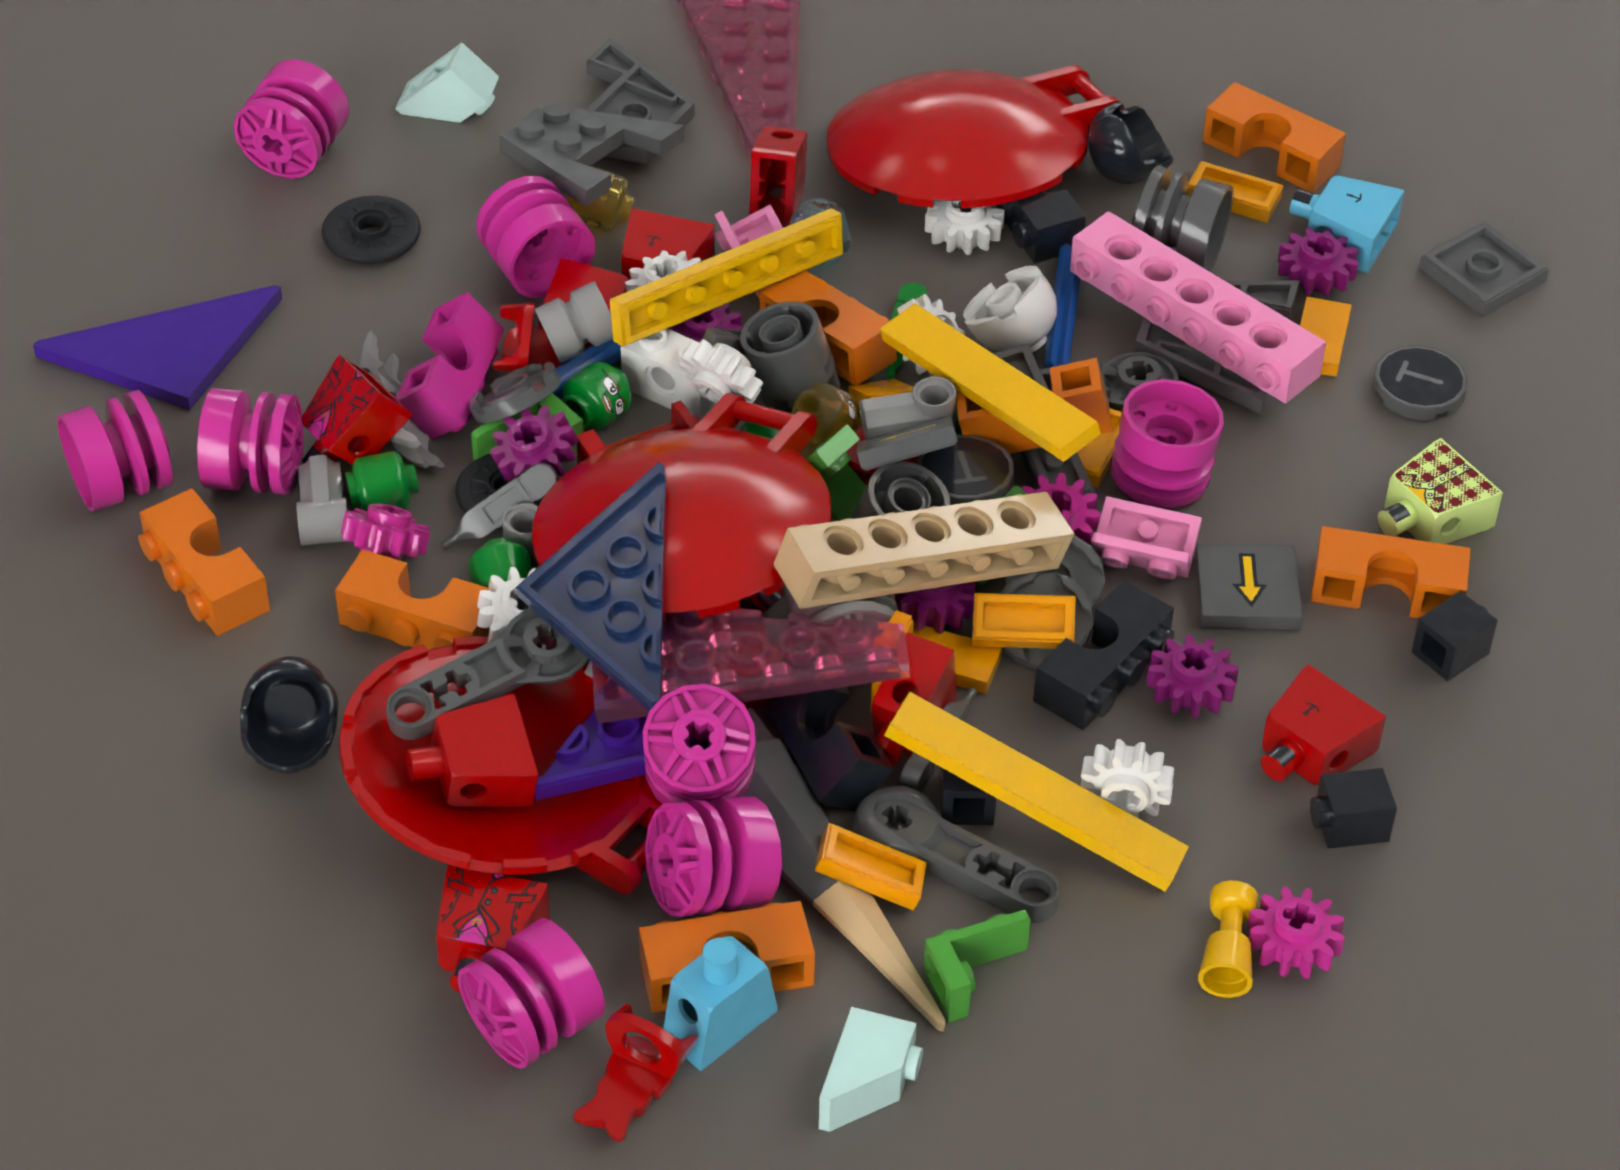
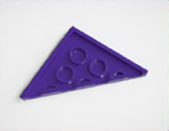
[33,285,282,410]
[535,611,716,801]

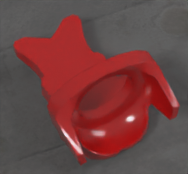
[493,302,592,372]
[573,1003,698,1142]

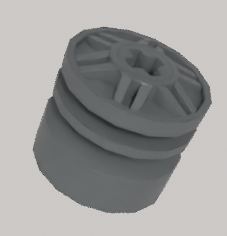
[1132,165,1233,272]

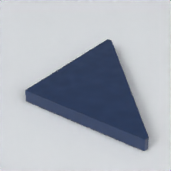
[515,462,667,711]

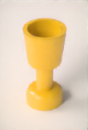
[1198,880,1259,998]

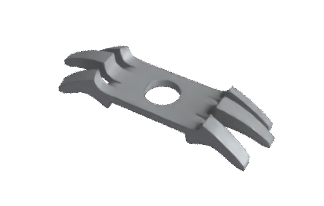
[360,331,445,469]

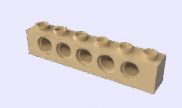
[773,491,1074,609]

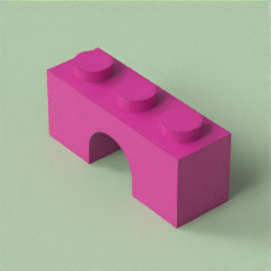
[396,292,505,440]

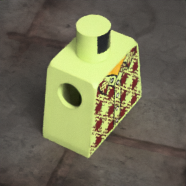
[1378,438,1503,544]

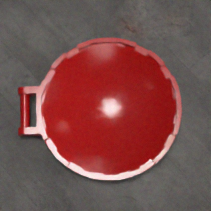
[826,65,1125,208]
[532,393,832,621]
[339,636,662,895]

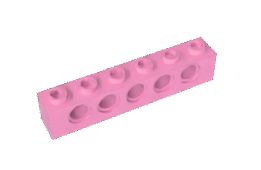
[1070,211,1326,404]

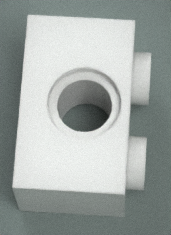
[621,329,716,420]

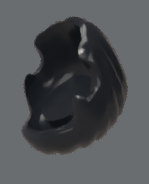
[1088,102,1173,184]
[240,656,339,774]

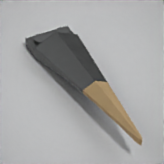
[745,707,945,1032]

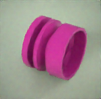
[233,59,350,179]
[476,176,595,298]
[1111,379,1224,508]
[197,388,304,495]
[57,390,173,512]
[642,684,756,804]
[645,796,782,917]
[458,918,605,1069]

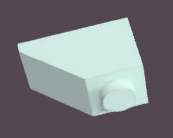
[395,43,499,123]
[818,1007,923,1132]

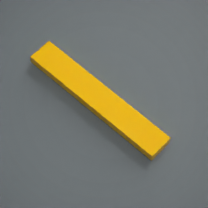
[610,208,843,347]
[879,303,1101,462]
[884,691,1189,892]

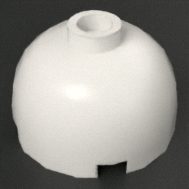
[963,266,1057,353]

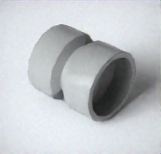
[535,281,613,364]

